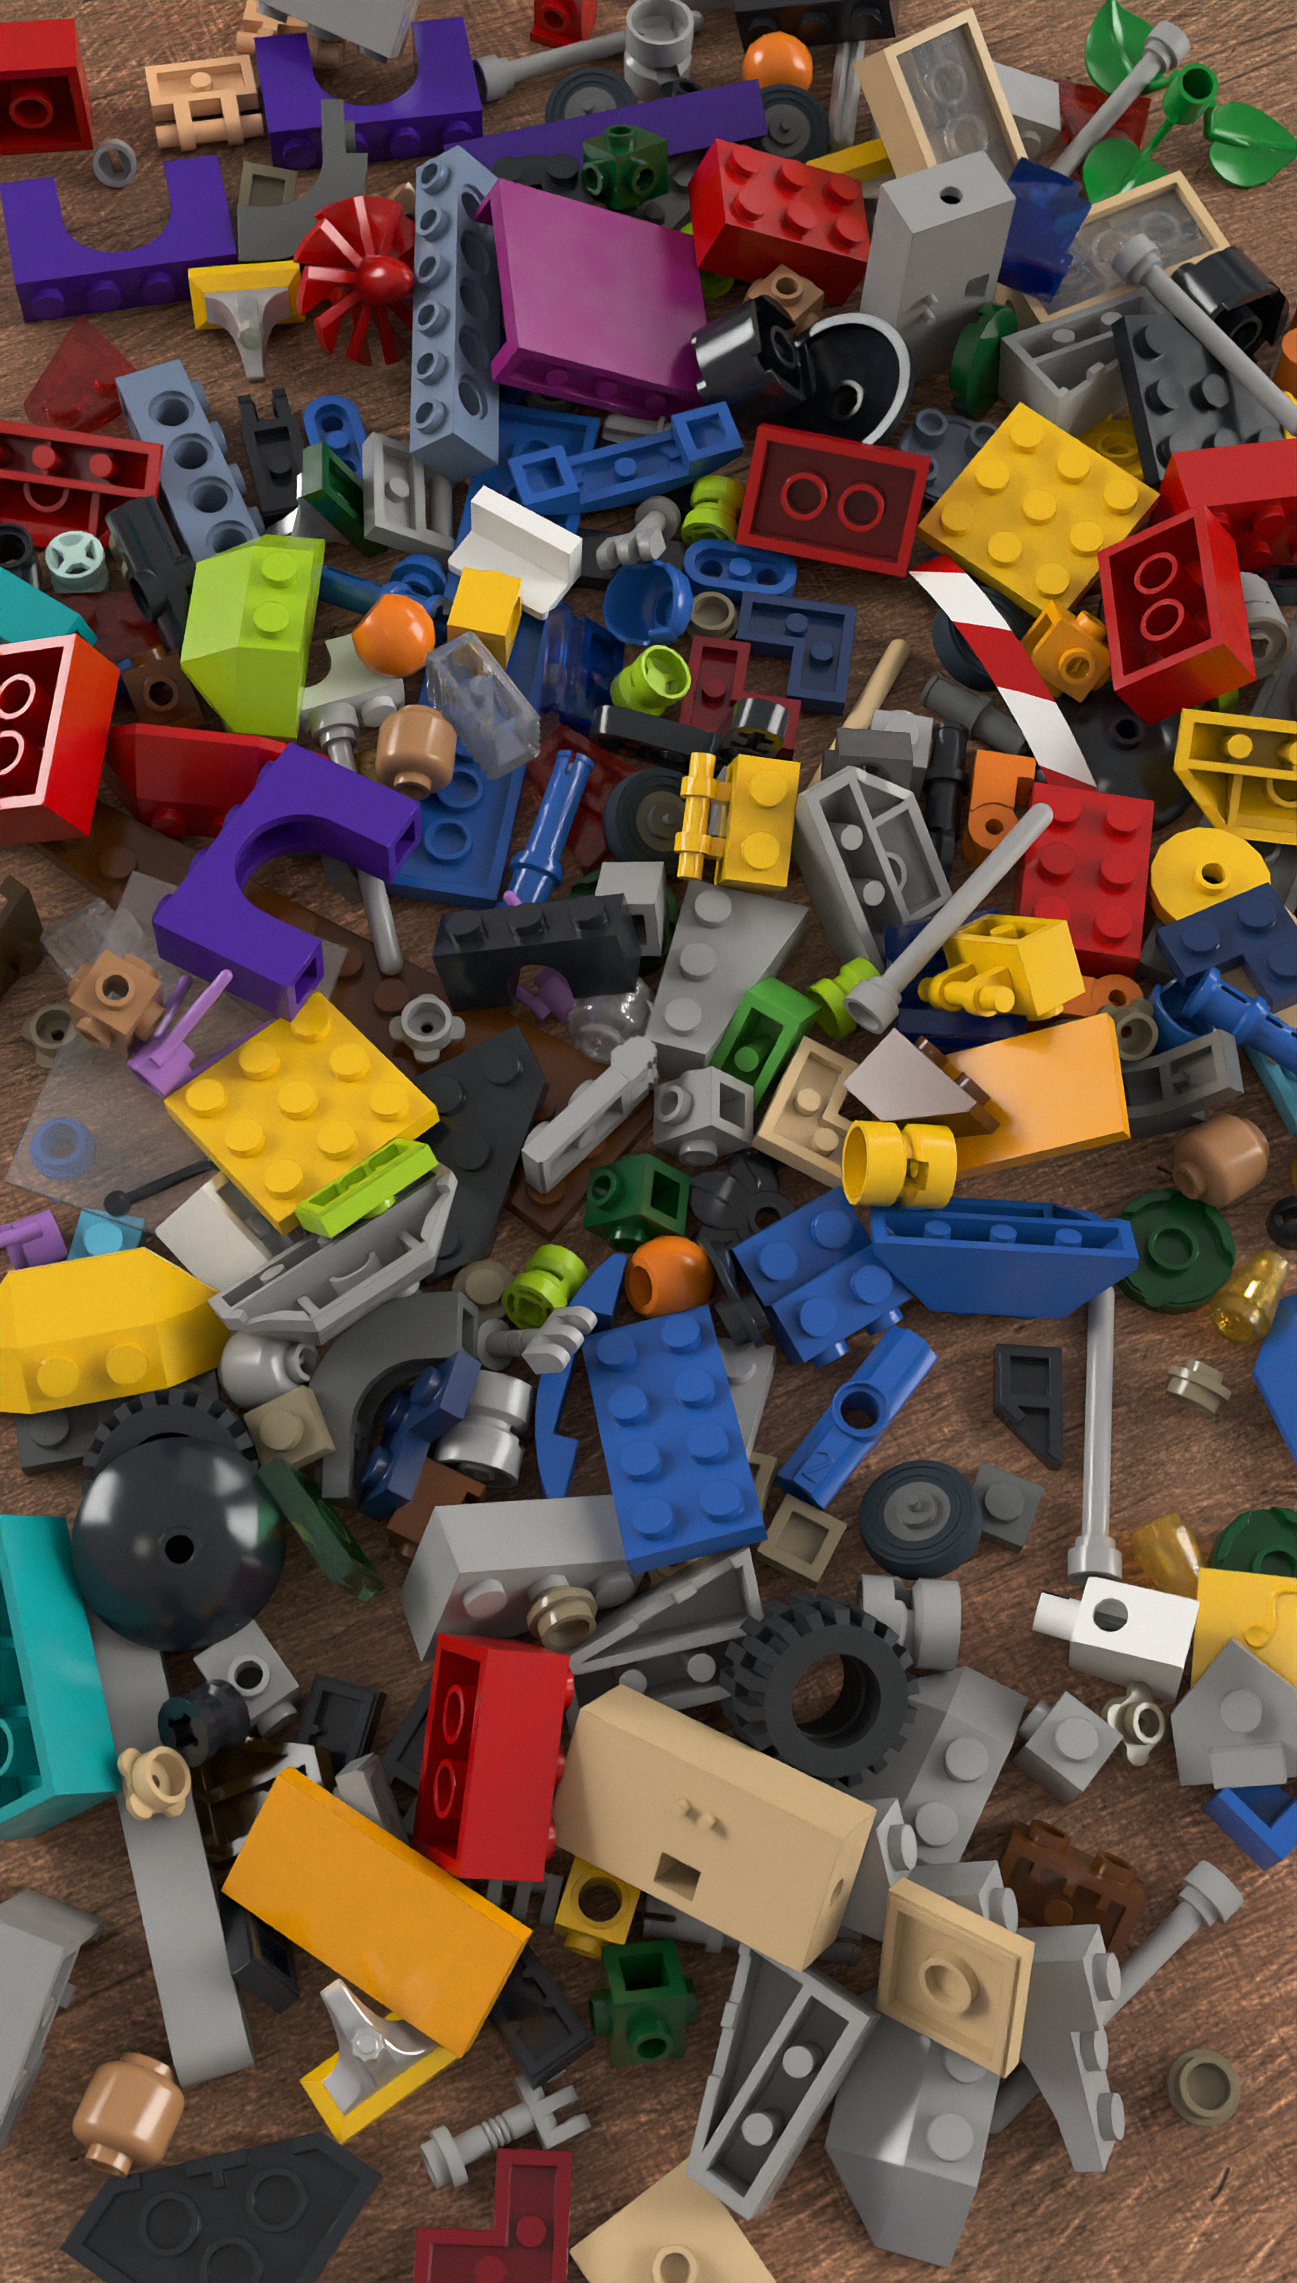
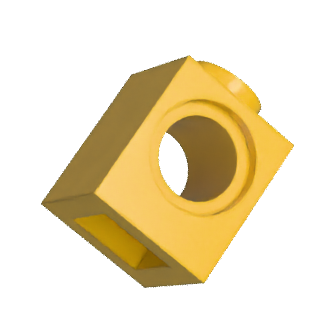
[447,567,522,671]
[554,1855,641,1961]

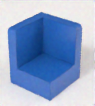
[1201,1784,1297,1871]

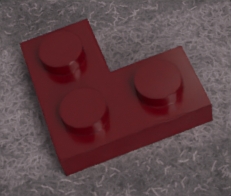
[678,634,802,761]
[413,2148,572,2283]

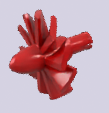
[293,196,415,366]

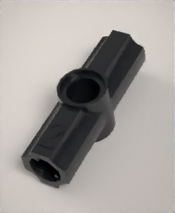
[105,495,196,653]

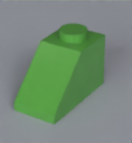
[707,975,823,1120]

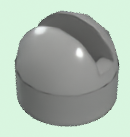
[93,139,137,187]

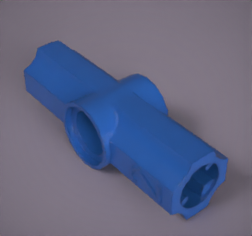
[775,1325,938,1512]

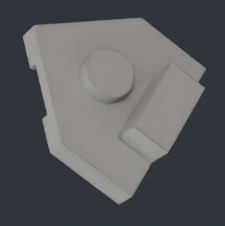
[1170,1636,1297,1789]

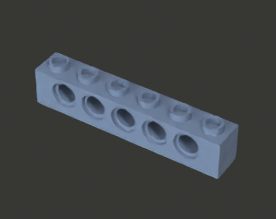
[410,145,500,484]
[115,359,266,566]

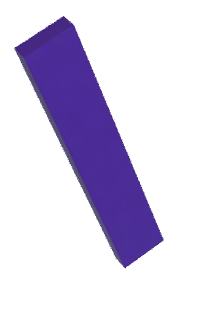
[443,79,768,173]

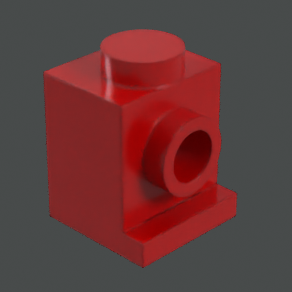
[530,0,597,49]

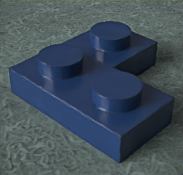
[736,591,858,716]
[1155,882,1297,1014]
[356,1350,482,1522]

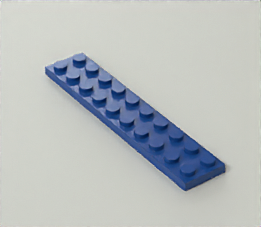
[384,402,600,910]

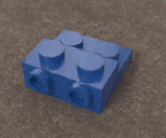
[728,1186,913,1369]

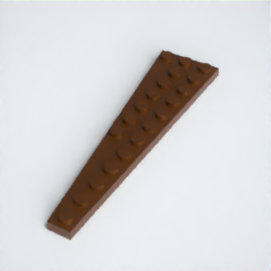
[28,799,654,1242]

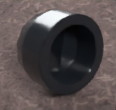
[1266,1195,1297,1250]

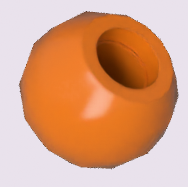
[742,31,813,91]
[351,593,435,679]
[624,1235,715,1319]

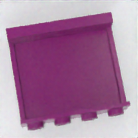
[474,178,707,423]

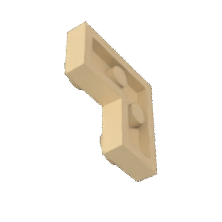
[750,1035,860,1193]

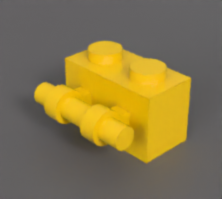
[674,752,801,896]
[918,914,1086,1021]

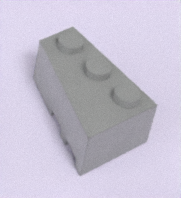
[998,288,1175,438]
[645,880,810,1080]
[553,1545,764,1735]
[685,1942,883,2221]

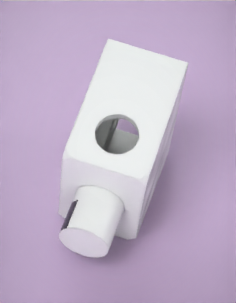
[1032,1577,1200,1704]

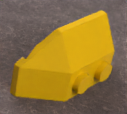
[1173,708,1297,846]
[0,1247,232,1414]

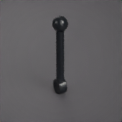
[104,1157,221,1218]

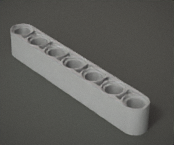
[83,1598,256,2088]

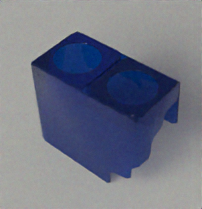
[997,157,1092,304]

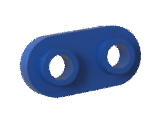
[303,395,367,480]
[682,539,797,605]

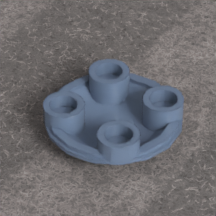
[897,409,998,503]

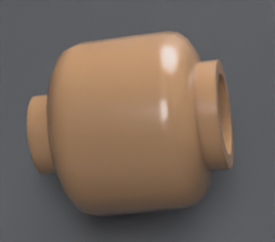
[375,704,457,801]
[1172,1113,1270,1208]
[71,2052,185,2178]

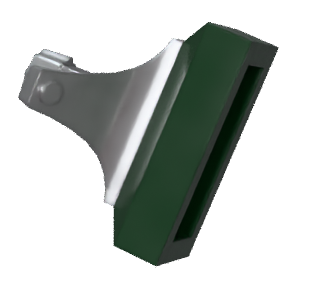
[266,441,387,558]

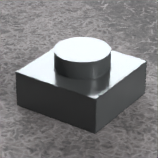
[972,1462,1045,1554]

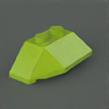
[180,534,325,745]

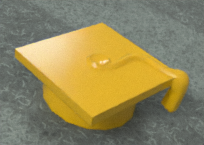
[1190,1567,1297,1689]

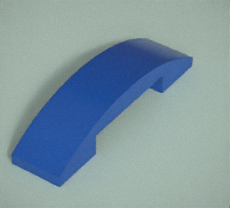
[507,401,744,515]
[535,1253,627,1499]

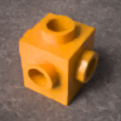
[1020,600,1112,703]

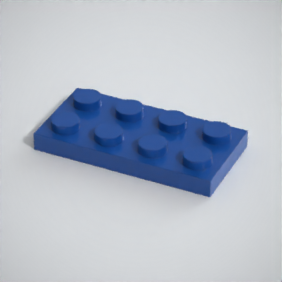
[581,1304,768,1575]

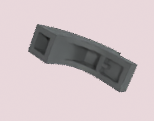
[237,99,368,273]
[1120,1029,1244,1140]
[308,1291,479,1510]

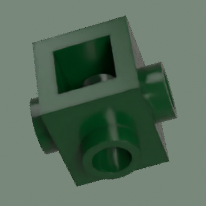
[582,124,669,213]
[583,1153,690,1253]
[588,1939,698,2067]

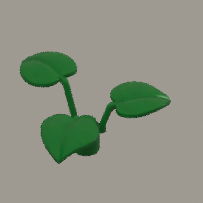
[1082,0,1297,206]

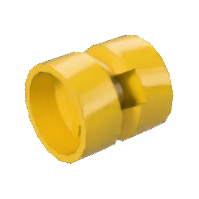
[842,1120,957,1209]

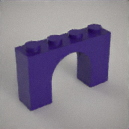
[254,17,483,171]
[0,154,239,323]
[152,742,422,1022]

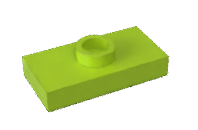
[294,1137,439,1238]

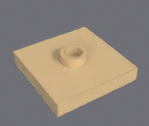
[875,1877,1035,2078]
[568,2157,777,2283]

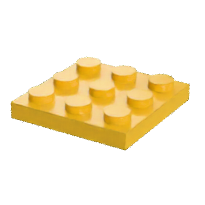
[916,402,1160,618]
[163,991,440,1237]

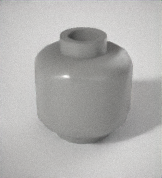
[218,1331,321,1412]

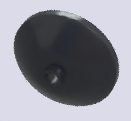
[767,313,915,446]
[1029,681,1194,832]
[71,1437,287,1651]

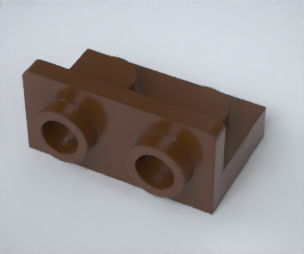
[998,1819,1146,1961]

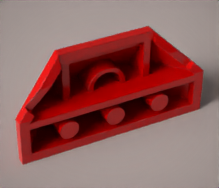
[0,421,164,552]
[100,723,330,838]

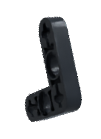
[588,698,790,779]

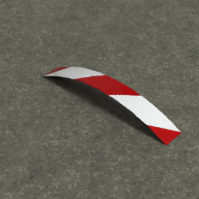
[907,553,1098,791]

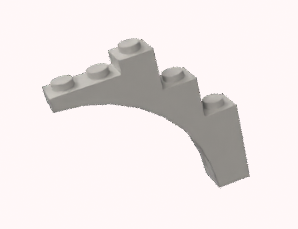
[841,1797,1125,2172]

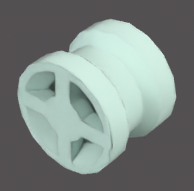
[45,531,110,606]

